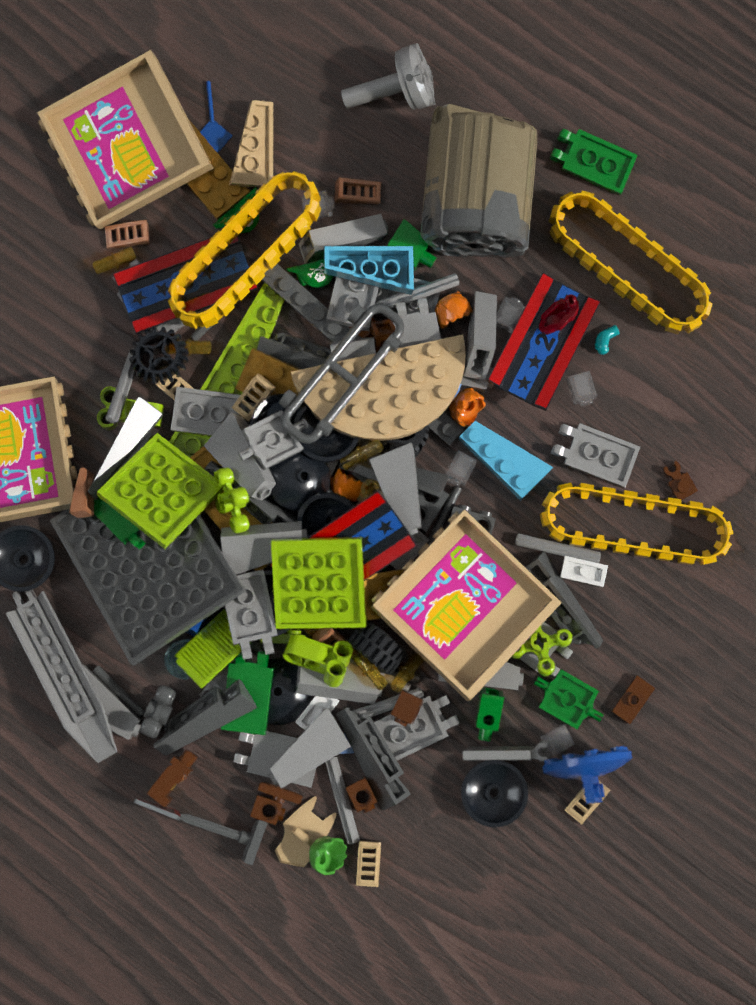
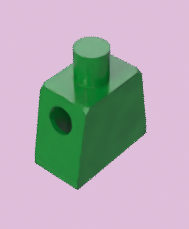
[387,219,437,271]
[475,687,504,741]

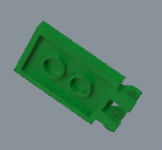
[549,129,638,196]
[94,497,146,550]
[221,651,274,735]

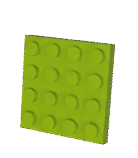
[97,433,223,549]
[271,537,366,629]

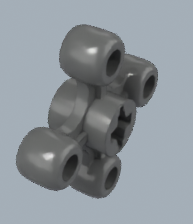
[140,685,177,739]

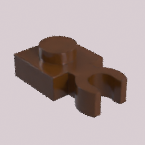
[663,461,698,500]

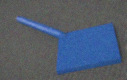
[200,81,233,153]

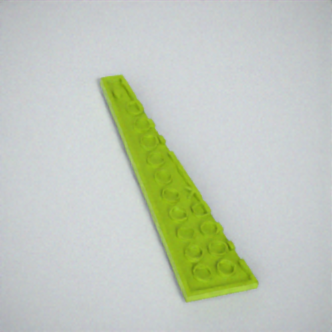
[169,283,284,515]

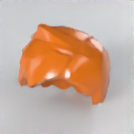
[434,291,472,329]
[449,388,486,427]
[330,468,369,502]

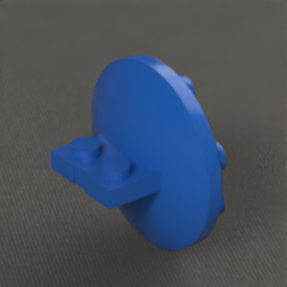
[542,746,632,804]

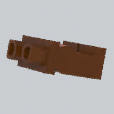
[147,749,198,807]

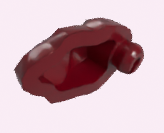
[539,294,579,335]

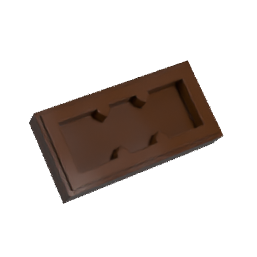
[611,675,655,724]
[258,781,303,805]

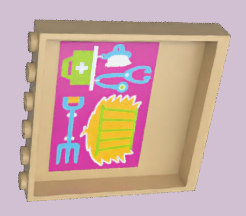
[37,50,213,230]
[0,376,78,522]
[370,510,562,701]

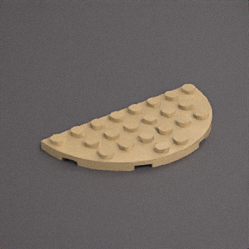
[291,335,466,441]

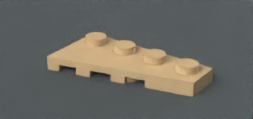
[229,100,273,188]

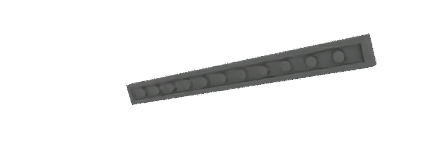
[262,264,464,446]

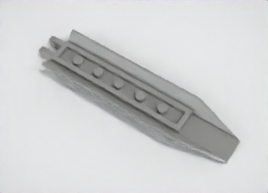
[6,590,117,763]

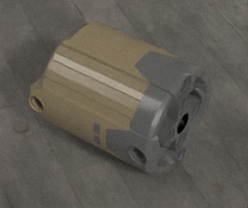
[420,104,537,258]

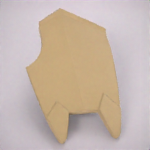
[275,796,337,867]

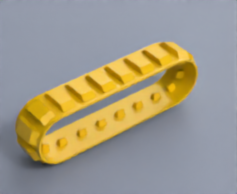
[168,171,321,329]
[549,190,712,335]
[540,482,733,566]

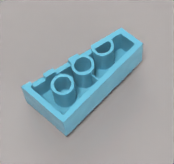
[324,246,414,295]
[458,421,553,501]

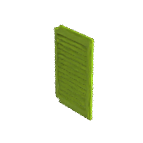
[174,609,251,689]

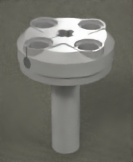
[341,43,435,110]

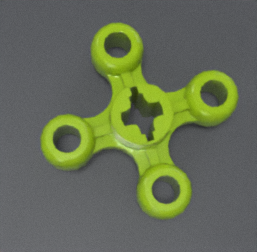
[214,467,250,534]
[511,624,572,676]

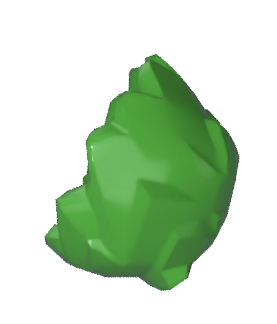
[309,836,347,875]

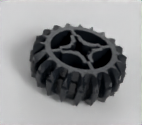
[129,327,189,386]

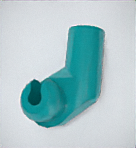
[595,325,620,355]

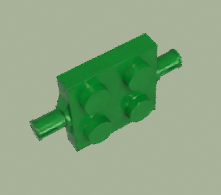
[534,669,604,730]

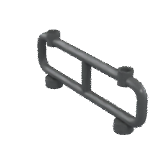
[279,304,405,443]

